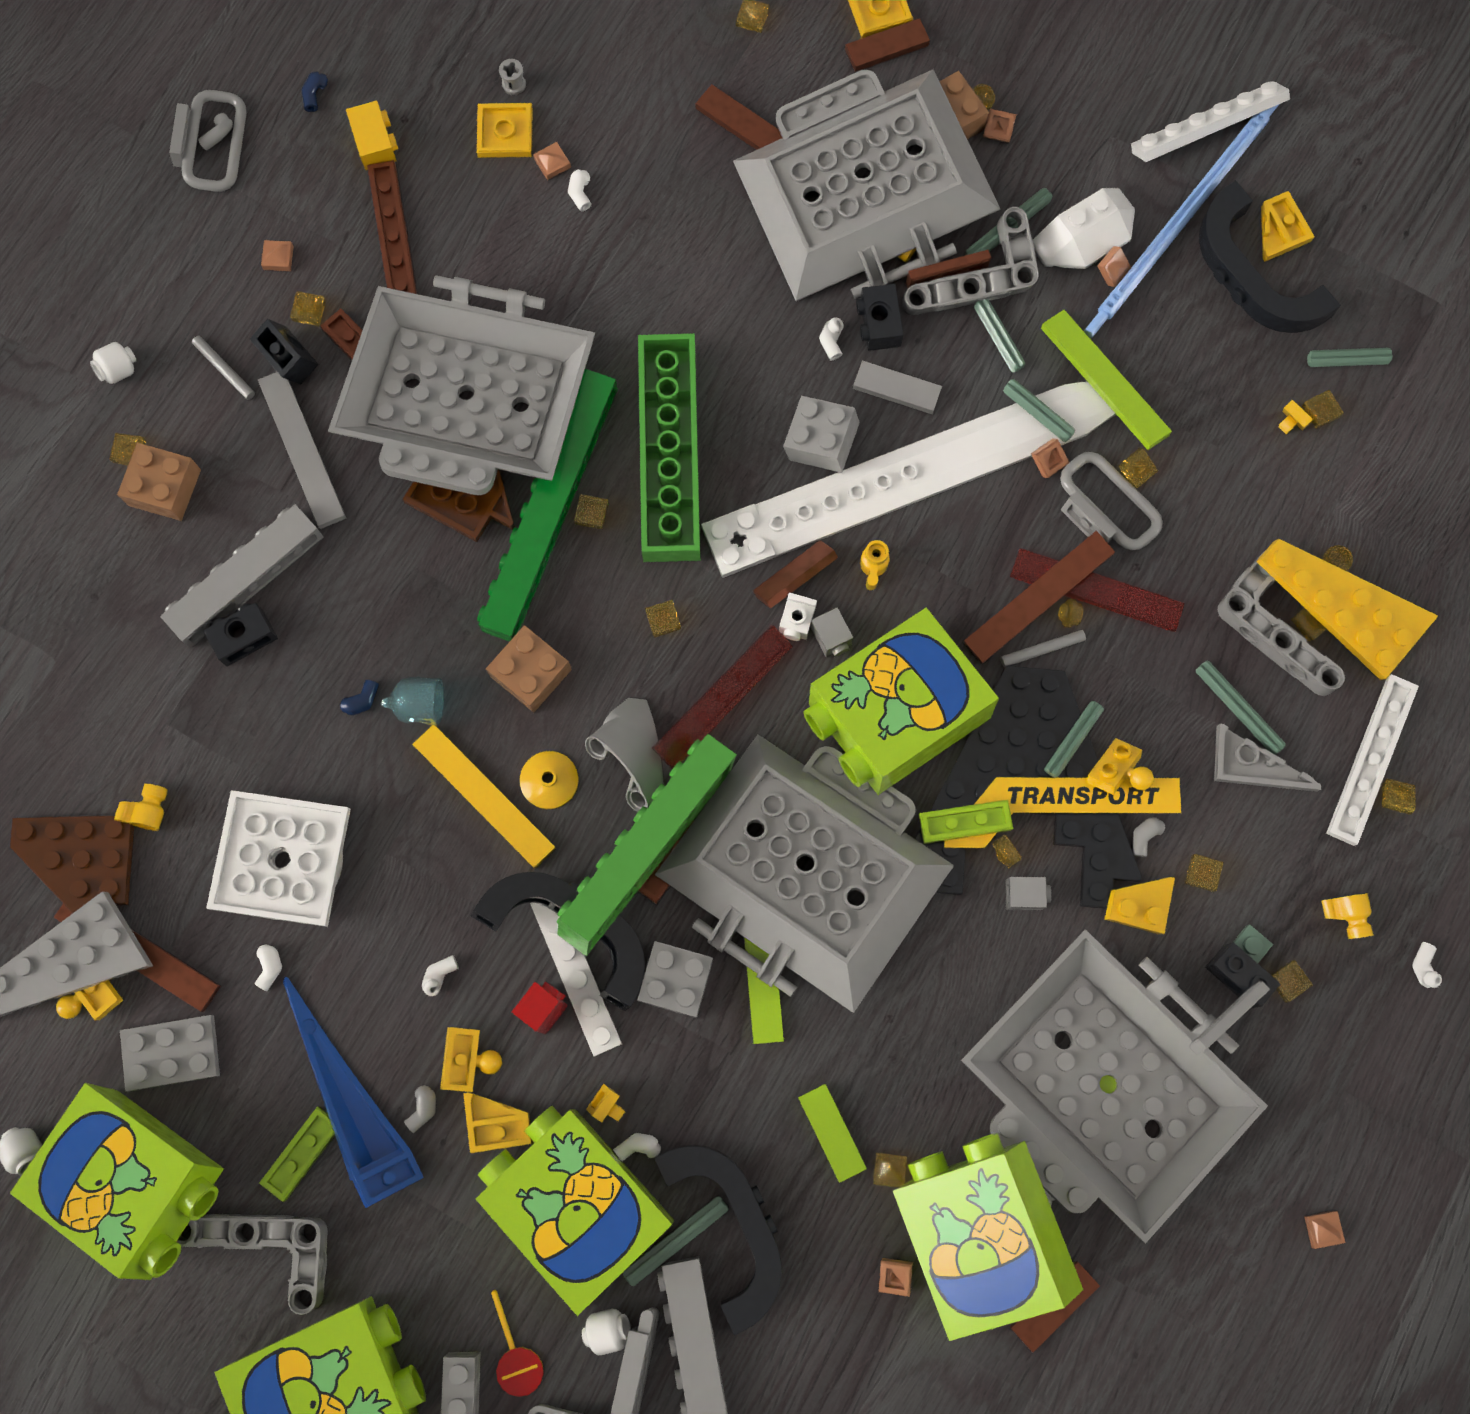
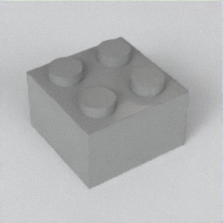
[783,396,860,473]
[637,941,713,1018]

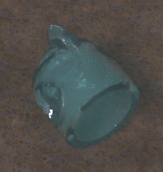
[381,677,444,725]

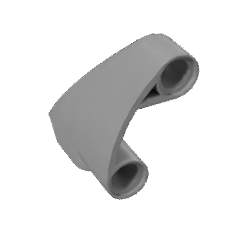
[585,698,664,812]

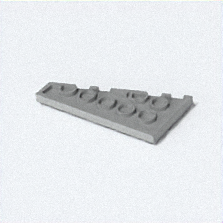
[0,891,153,1017]

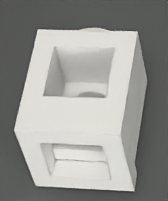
[779,592,817,641]

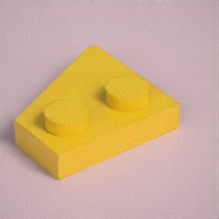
[1261,191,1315,262]
[1105,877,1175,934]
[463,1092,533,1153]

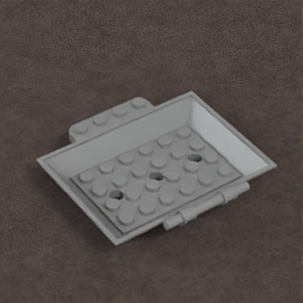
[733,69,1000,302]
[328,275,595,495]
[655,734,954,1013]
[961,930,1268,1244]

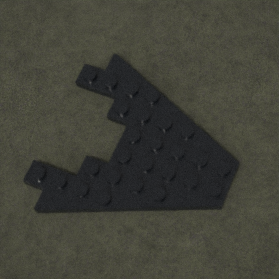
[916,666,1141,909]

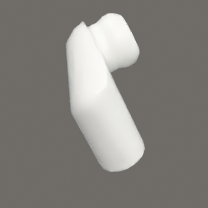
[819,317,844,361]
[254,944,282,991]

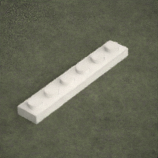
[1131,82,1290,162]
[1326,674,1419,846]
[530,903,622,1057]

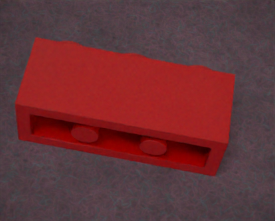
[511,981,568,1034]

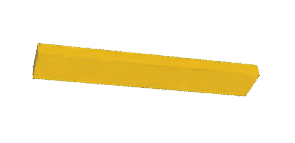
[412,724,556,869]

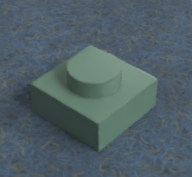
[1233,925,1273,963]

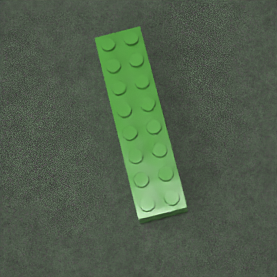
[638,333,701,562]
[557,734,737,957]

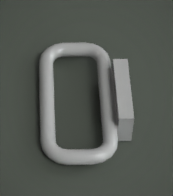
[169,90,247,192]
[1060,452,1163,550]

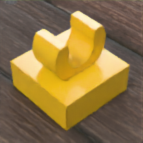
[1278,400,1313,435]
[586,1084,625,1122]

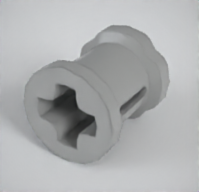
[499,59,526,95]

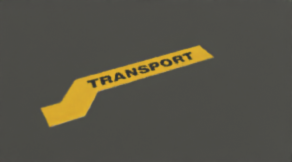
[944,777,1181,848]

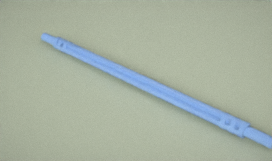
[1084,104,1279,338]

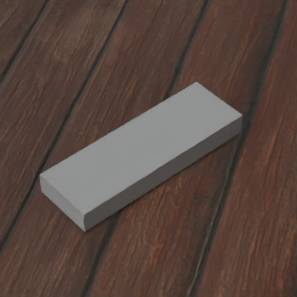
[853,360,942,415]
[1189,981,1270,1055]

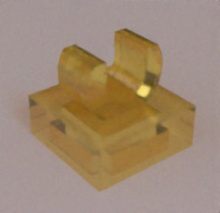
[290,291,326,326]

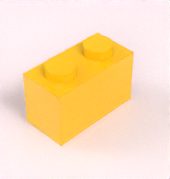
[346,100,398,170]

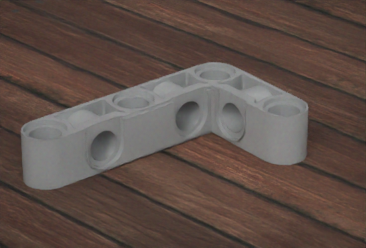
[901,207,1039,315]
[1218,550,1345,696]
[176,1214,328,1315]

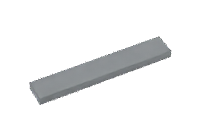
[258,372,346,529]

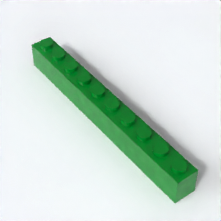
[477,369,618,642]

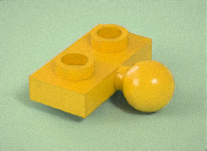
[1087,738,1154,795]
[56,980,123,1020]
[440,1027,502,1092]

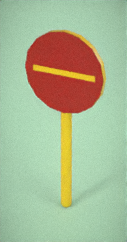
[491,1290,544,1397]

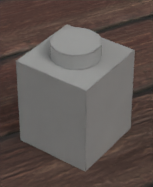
[810,607,853,657]
[1005,877,1051,910]

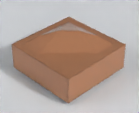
[983,109,1017,143]
[533,142,571,180]
[261,240,294,271]
[1097,246,1131,287]
[1031,438,1070,478]
[1304,1210,1345,1249]
[879,1258,913,1297]

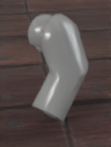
[404,1085,436,1133]

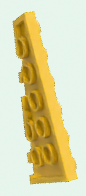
[1256,539,1438,680]

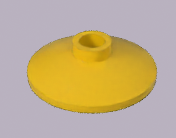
[520,751,579,809]

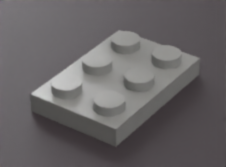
[120,1015,220,1092]

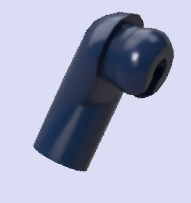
[301,71,328,112]
[340,680,379,715]

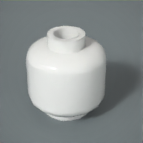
[90,342,136,384]
[0,1127,42,1175]
[582,1309,631,1355]

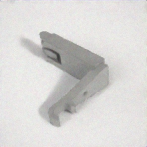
[528,1307,659,1414]

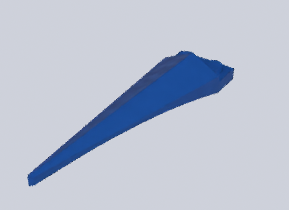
[283,977,424,1208]

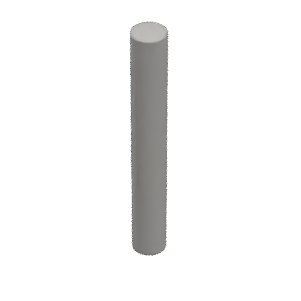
[192,336,255,400]
[1000,630,1086,667]

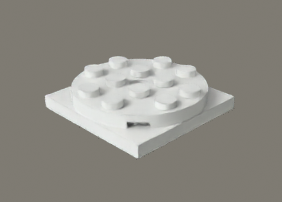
[206,790,351,927]

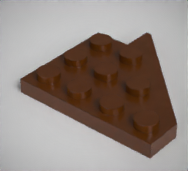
[402,469,515,542]
[10,816,134,913]

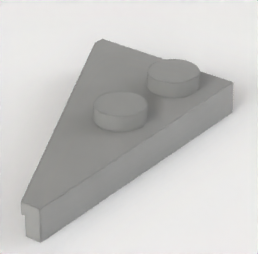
[1214,724,1321,792]

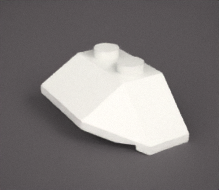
[1033,188,1135,269]

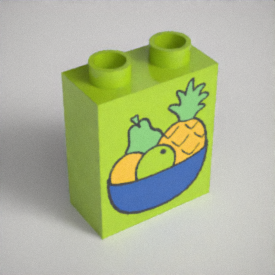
[803,607,999,795]
[10,1083,224,1280]
[476,1106,674,1316]
[893,1133,1083,1341]
[214,1296,426,1414]

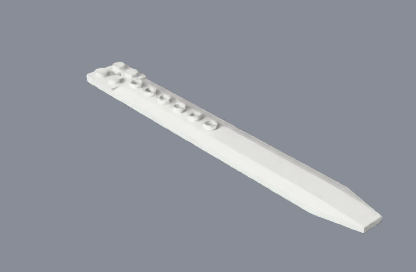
[701,381,1116,578]

